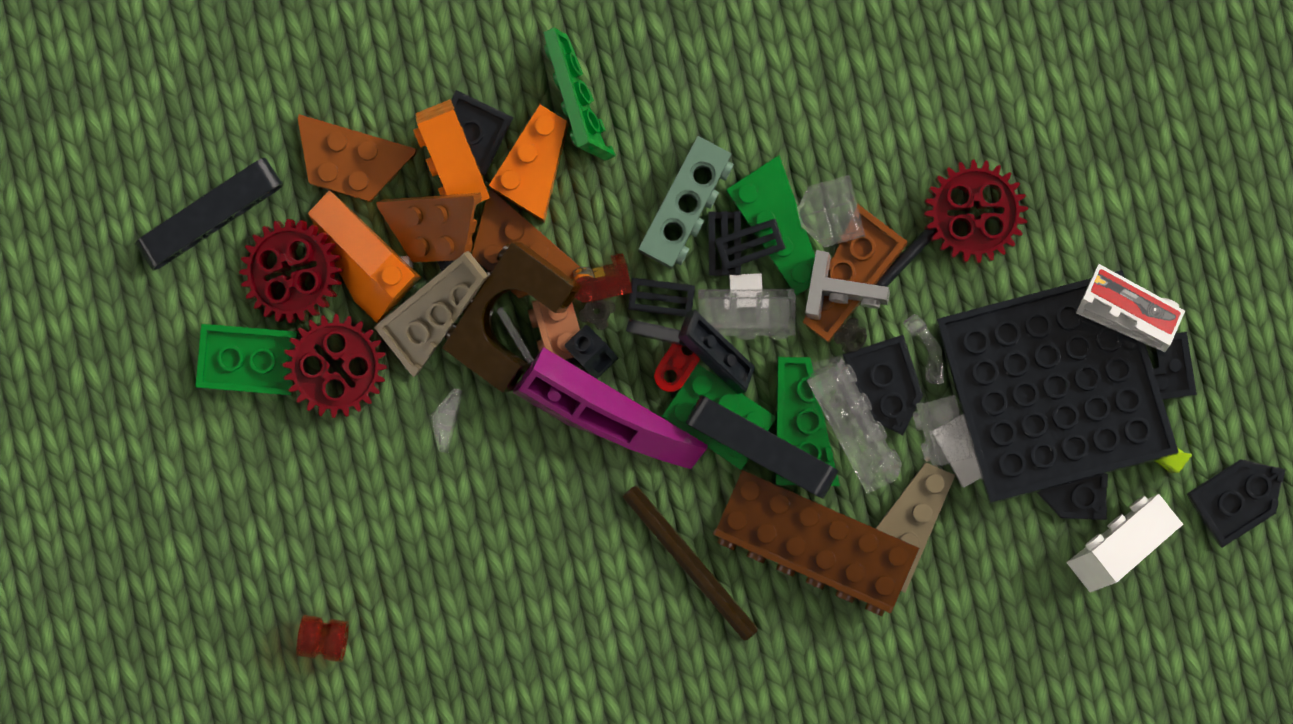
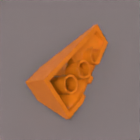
[308,190,421,323]

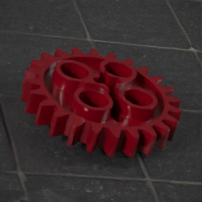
[923,159,1028,264]
[239,219,343,323]
[282,314,387,418]

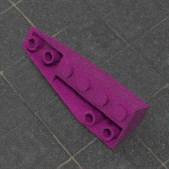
[513,347,708,469]

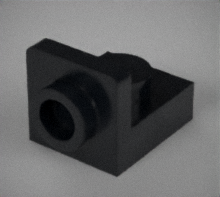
[565,325,619,379]

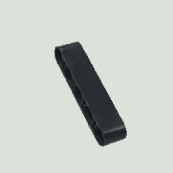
[135,158,283,271]
[685,395,839,499]

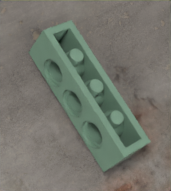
[638,136,734,269]

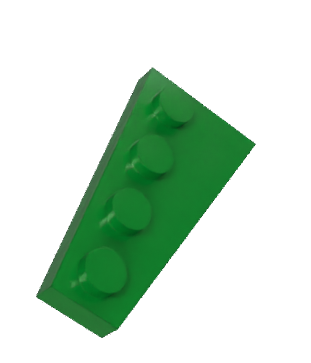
[543,27,616,161]
[726,155,815,296]
[775,357,840,486]

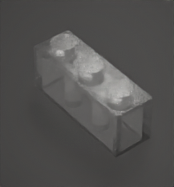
[698,289,796,340]

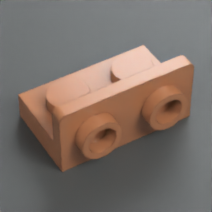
[528,300,580,360]

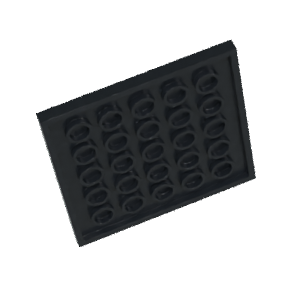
[936,270,1179,505]

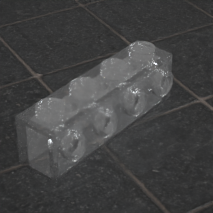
[807,358,902,494]

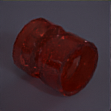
[296,615,349,662]

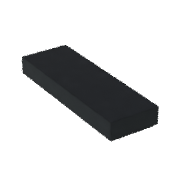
[678,310,755,394]

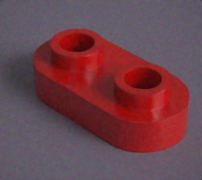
[654,344,700,392]

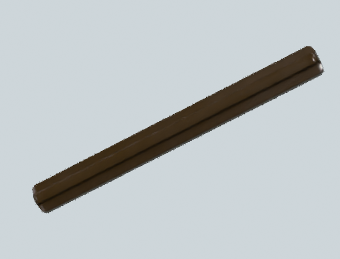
[623,486,758,641]

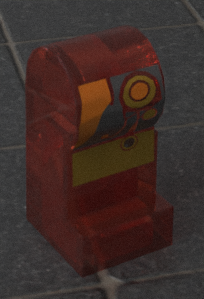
[570,253,632,302]

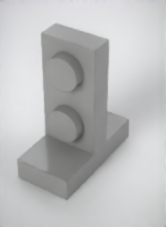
[805,250,890,320]

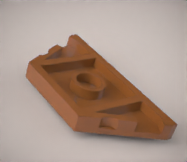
[298,114,417,202]
[472,189,583,299]
[376,193,482,263]

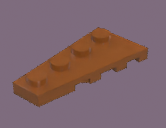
[803,204,908,343]

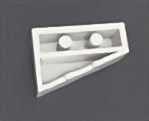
[1066,494,1183,593]

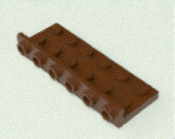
[713,470,920,617]

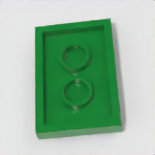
[195,324,299,396]
[662,364,777,470]

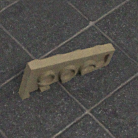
[374,251,488,377]
[875,462,955,593]

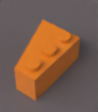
[413,99,490,202]
[489,104,568,223]

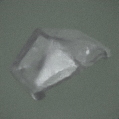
[797,175,865,247]
[429,388,463,453]

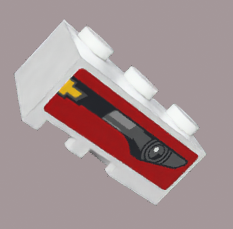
[1076,264,1185,352]

